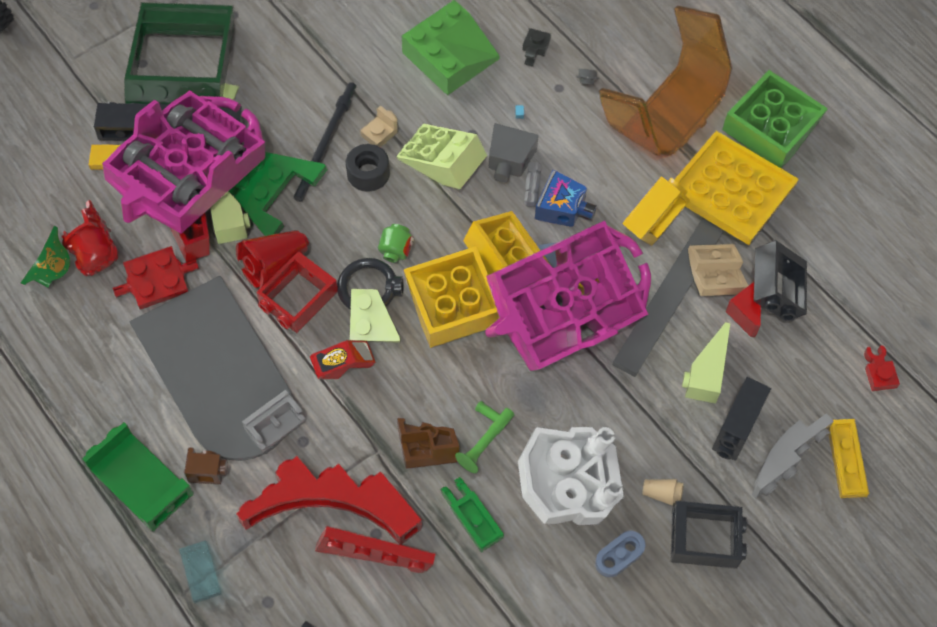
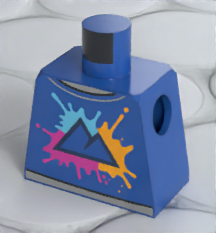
[535,170,597,227]

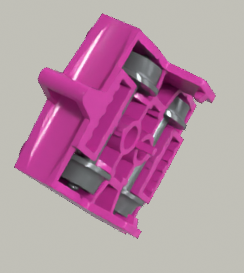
[102,90,265,234]

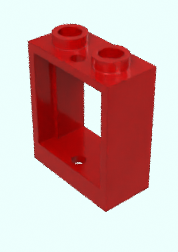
[256,251,338,333]

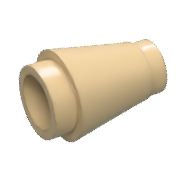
[643,479,684,506]

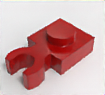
[864,345,900,392]

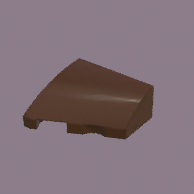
[397,418,459,469]

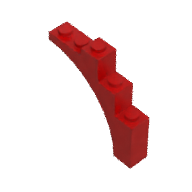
[236,456,422,545]

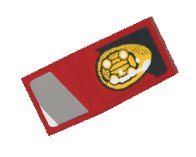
[310,340,376,379]

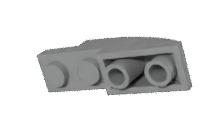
[752,413,834,499]

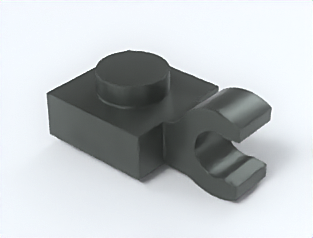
[522,28,551,67]

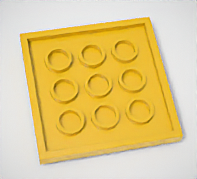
[674,131,799,245]

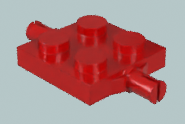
[112,246,199,310]

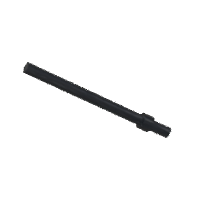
[293,82,357,202]

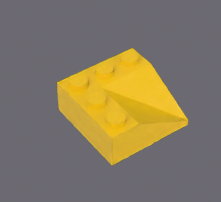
[404,246,500,348]

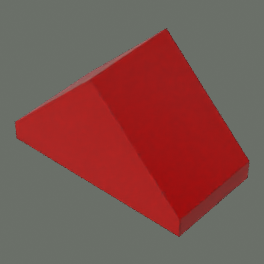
[725,282,761,337]

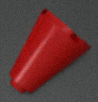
[235,230,309,288]

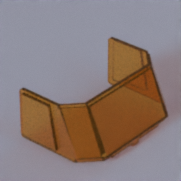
[599,6,732,156]

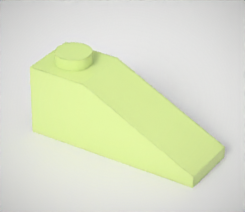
[210,191,251,244]
[682,322,730,404]

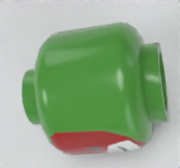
[378,224,414,263]

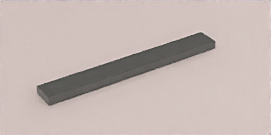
[612,218,724,377]

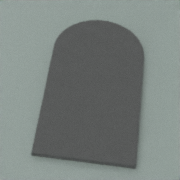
[129,276,292,461]

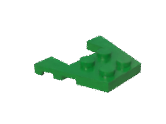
[229,152,328,236]

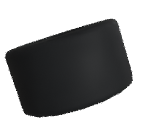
[345,144,390,192]

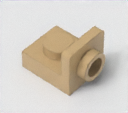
[360,106,398,147]

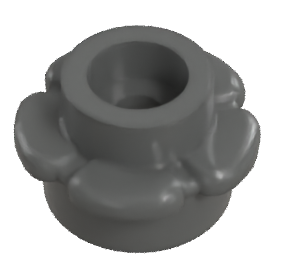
[576,69,599,84]

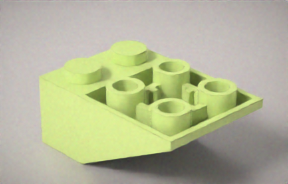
[396,124,487,189]

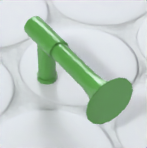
[455,401,514,473]

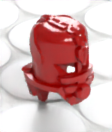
[61,200,118,276]

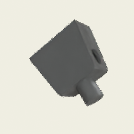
[489,123,539,182]

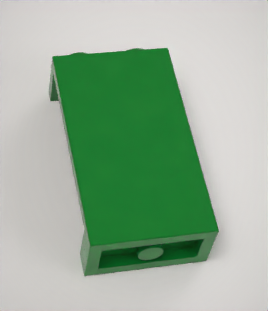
[82,422,194,532]

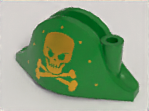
[20,225,70,288]

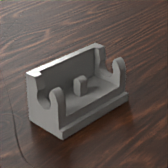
[242,390,306,452]

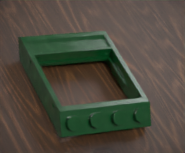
[124,2,234,105]

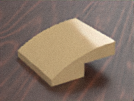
[688,244,749,296]

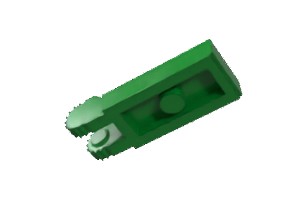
[440,477,504,553]

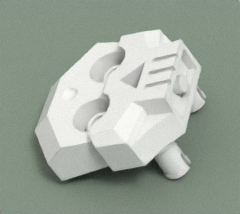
[518,427,624,525]

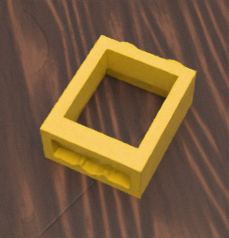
[622,176,690,246]

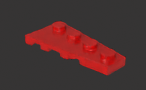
[315,526,435,573]

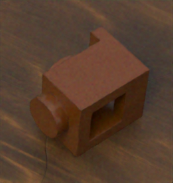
[184,447,228,485]

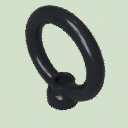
[337,258,404,310]

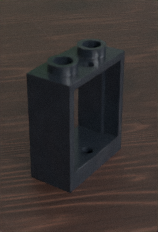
[754,240,807,321]
[712,376,772,461]
[671,501,747,569]

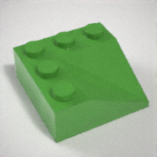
[402,0,500,96]
[722,70,828,168]

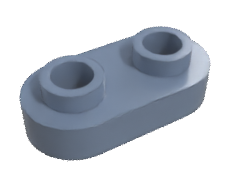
[595,531,645,578]

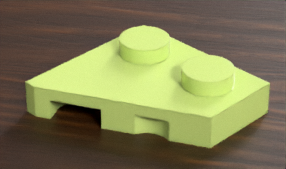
[350,289,400,343]

